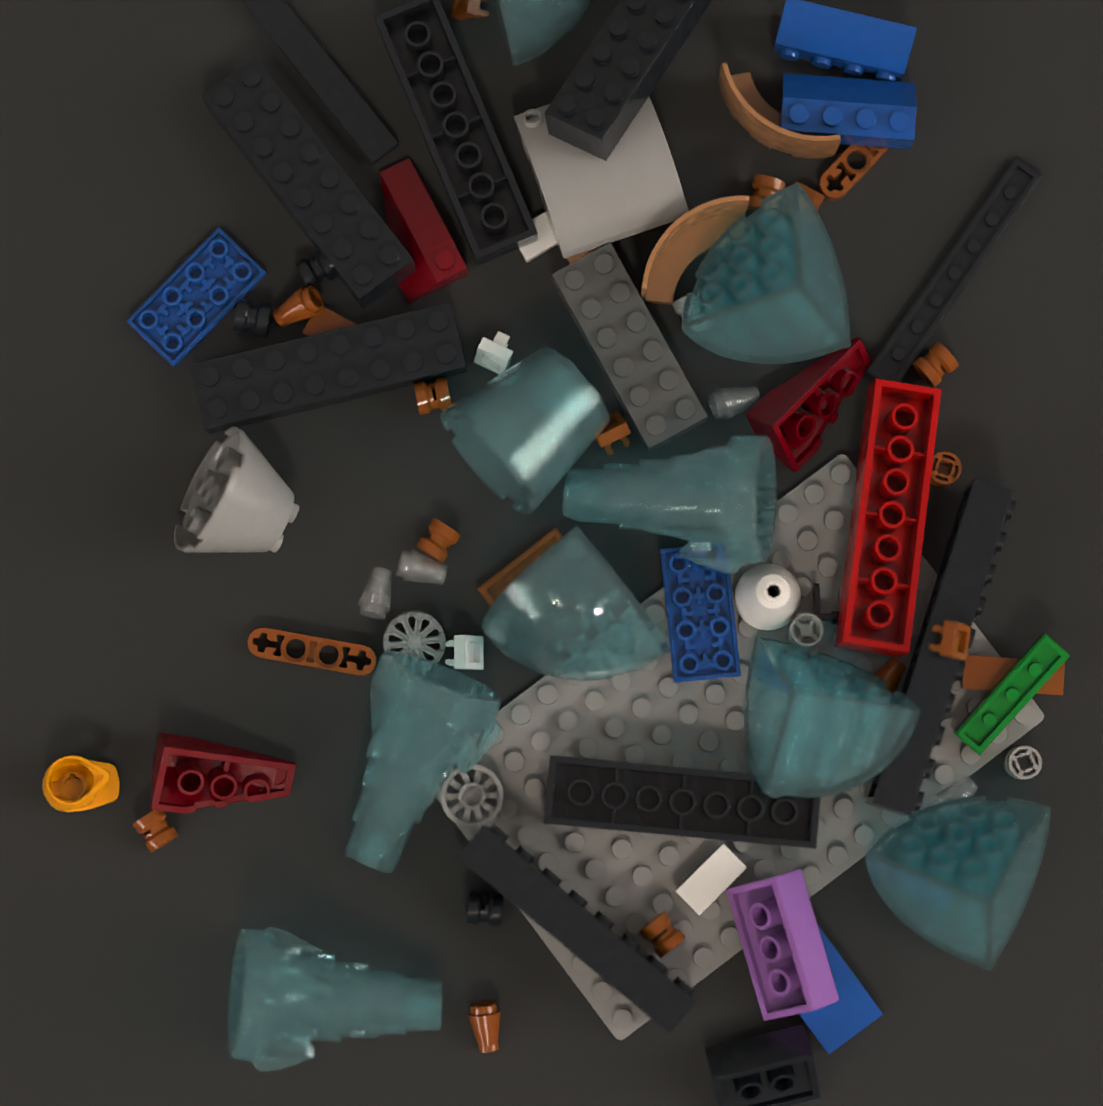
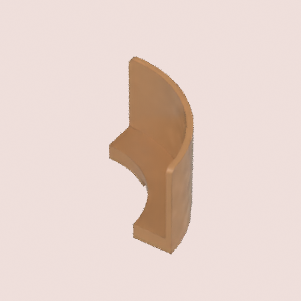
[717,62,841,158]
[640,196,750,305]

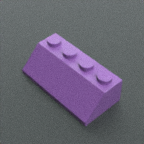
[726,869,839,1021]

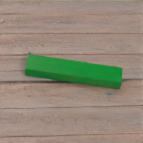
[953,632,1070,756]

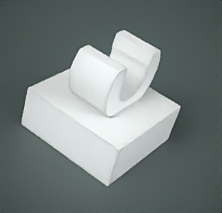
[474,331,513,376]
[445,635,484,670]

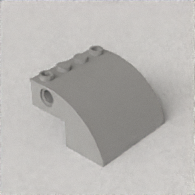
[514,97,688,259]

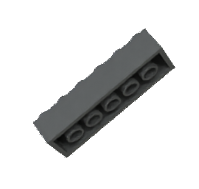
[552,242,708,453]

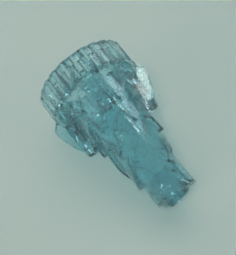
[562,435,777,574]
[344,651,501,873]
[227,927,442,1071]

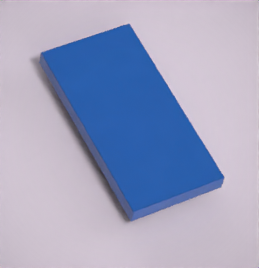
[126,227,267,368]
[660,542,741,683]
[799,924,883,1054]

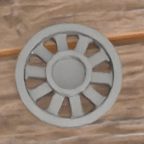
[383,610,446,673]
[440,764,504,828]

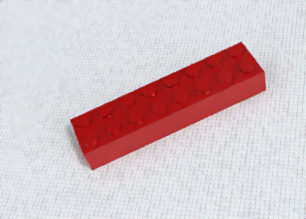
[835,378,942,658]

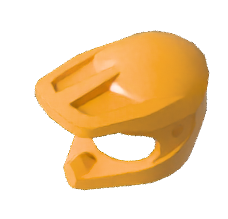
[42,756,120,812]

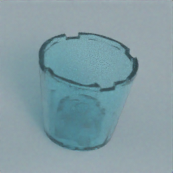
[440,347,610,515]

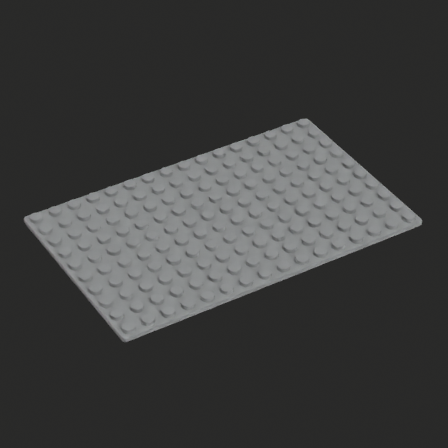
[420,454,1044,1040]

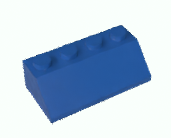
[773,0,917,82]
[779,73,917,149]

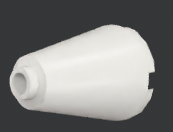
[734,564,801,630]

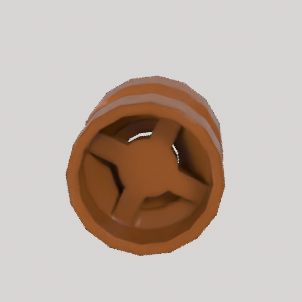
[747,174,786,217]
[912,342,959,388]
[414,377,452,415]
[930,451,962,488]
[415,518,461,564]
[133,810,179,853]
[639,911,686,958]

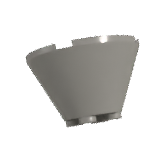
[174,427,299,553]

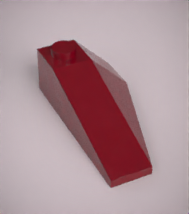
[380,158,468,304]
[746,337,871,473]
[150,732,296,814]

